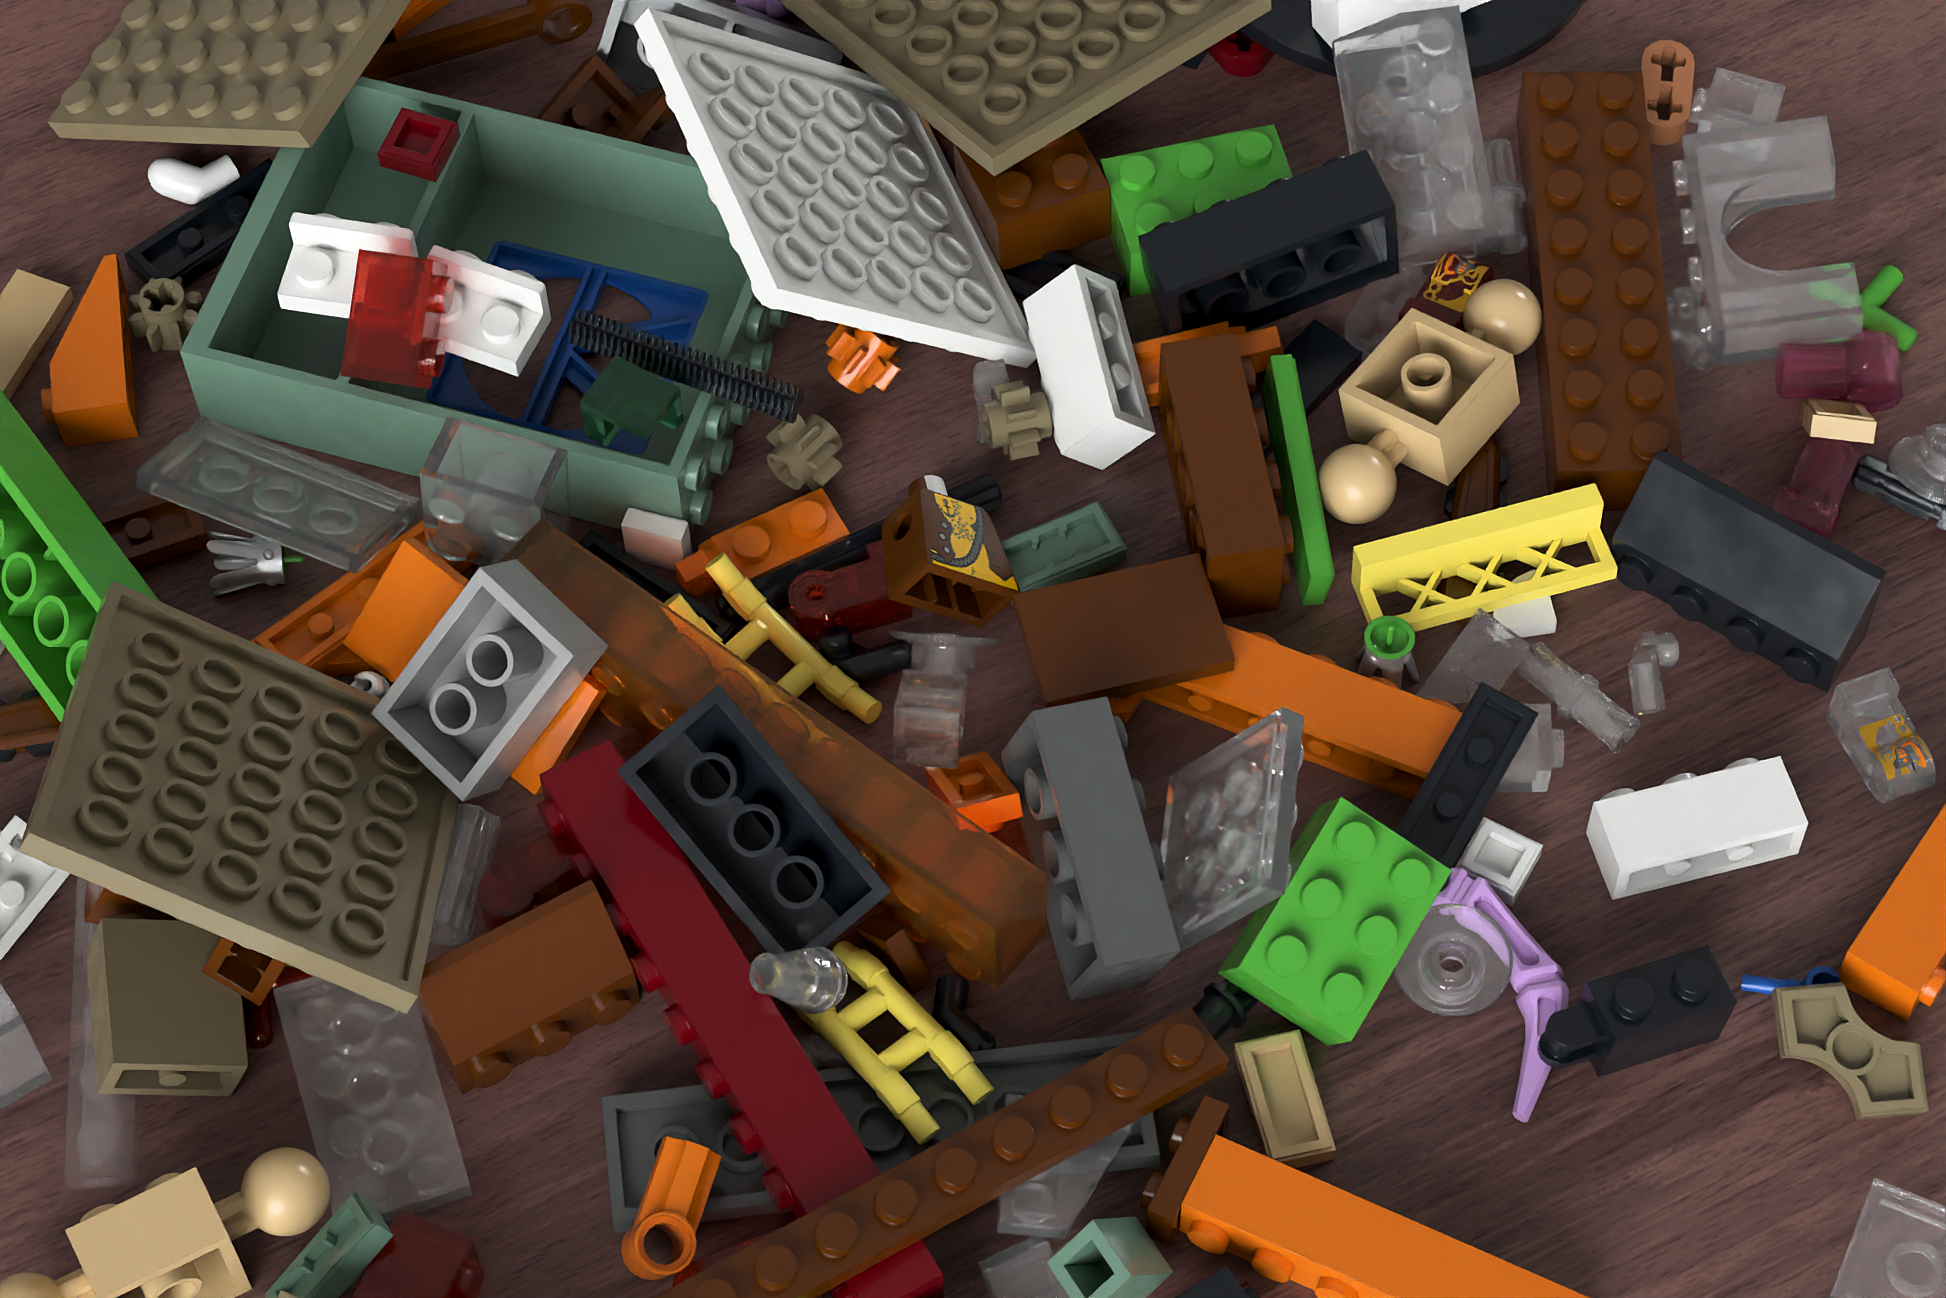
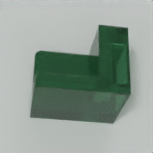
[580,355,684,447]

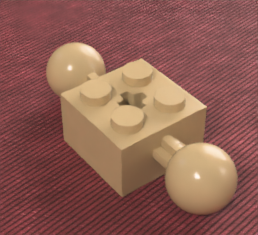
[1317,279,1542,524]
[0,1147,330,1298]

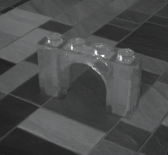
[1672,115,1863,366]

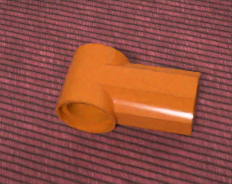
[621,1136,722,1280]

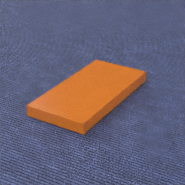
[343,538,608,795]

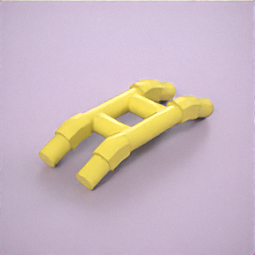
[660,553,882,766]
[778,941,994,1145]

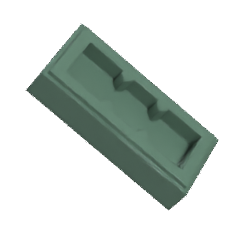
[1000,501,1127,605]
[264,1191,394,1298]

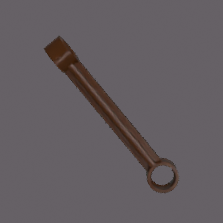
[361,0,592,81]

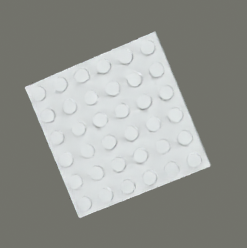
[634,7,1037,368]

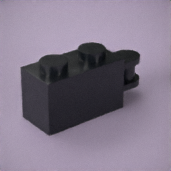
[1537,945,1737,1077]

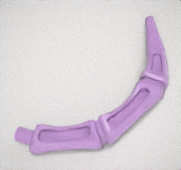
[1430,867,1569,1123]

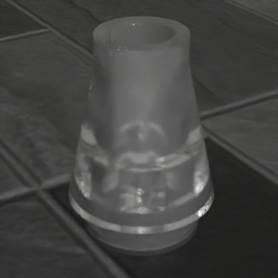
[749,946,848,1014]

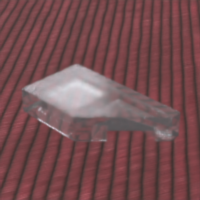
[1416,608,1532,705]

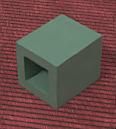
[1047,1217,1174,1298]

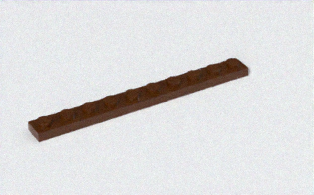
[653,1006,1229,1298]

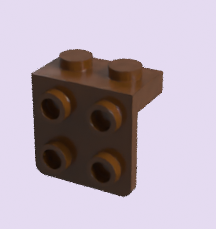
[535,54,675,144]

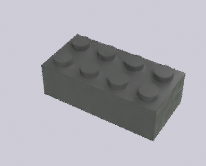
[1000,696,1183,1002]

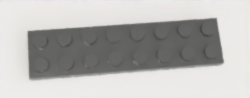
[601,1031,1160,1233]

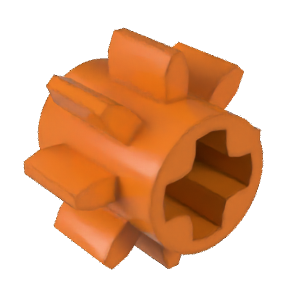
[825,324,901,394]

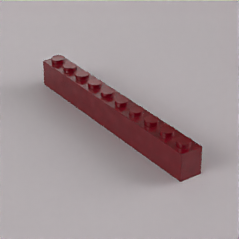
[537,739,944,1298]

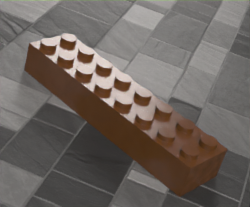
[1516,71,1683,511]

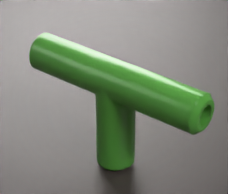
[1805,265,1918,351]

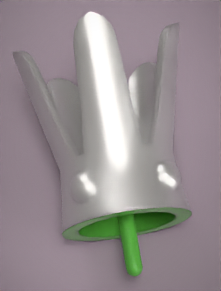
[206,531,304,597]
[1356,615,1419,690]

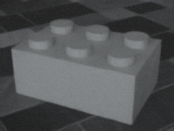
[371,559,608,801]

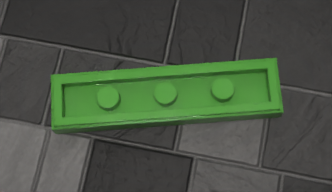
[1262,354,1335,606]

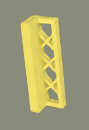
[1351,483,1618,632]

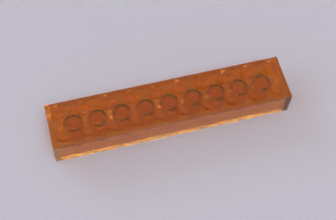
[497,518,1046,990]

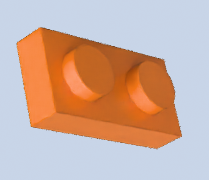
[924,751,1023,834]

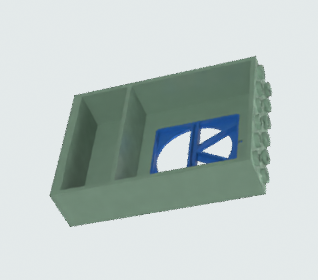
[180,76,790,538]

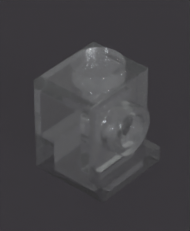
[1689,67,1786,167]

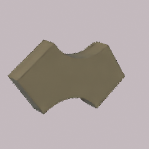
[1771,982,1929,1120]

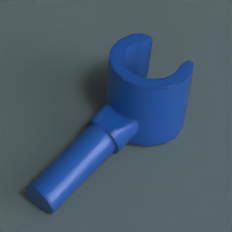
[1741,966,1840,995]

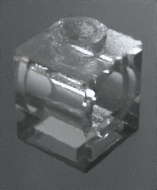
[892,669,967,769]

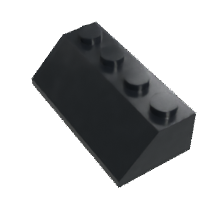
[1138,149,1400,336]
[1610,449,1887,693]
[617,684,892,977]

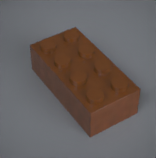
[1157,333,1294,619]

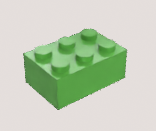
[1100,124,1293,297]
[1217,797,1452,1046]

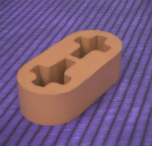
[1639,40,1695,146]

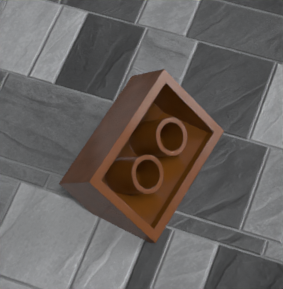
[417,879,640,1094]

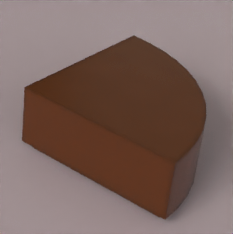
[855,914,932,994]

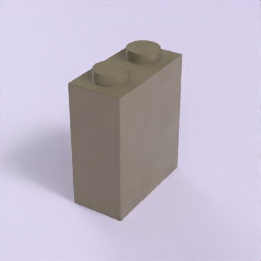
[86,913,248,1097]

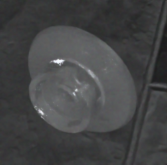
[1888,423,1946,505]
[888,629,1002,675]
[1393,903,1513,1016]

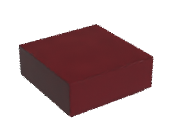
[377,107,460,182]

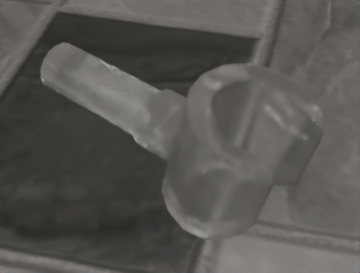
[972,359,1009,445]

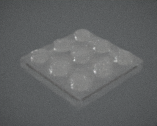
[1160,707,1304,953]

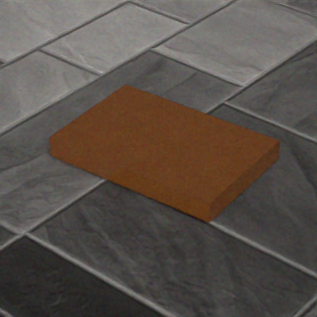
[1013,552,1235,708]

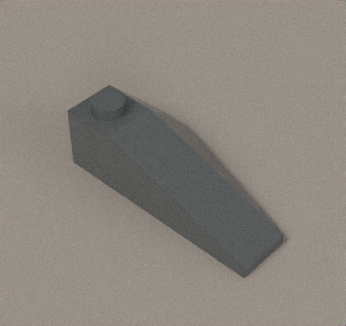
[596,0,844,96]

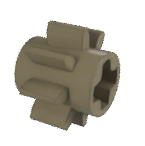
[128,277,203,353]
[980,380,1052,461]
[766,414,843,491]

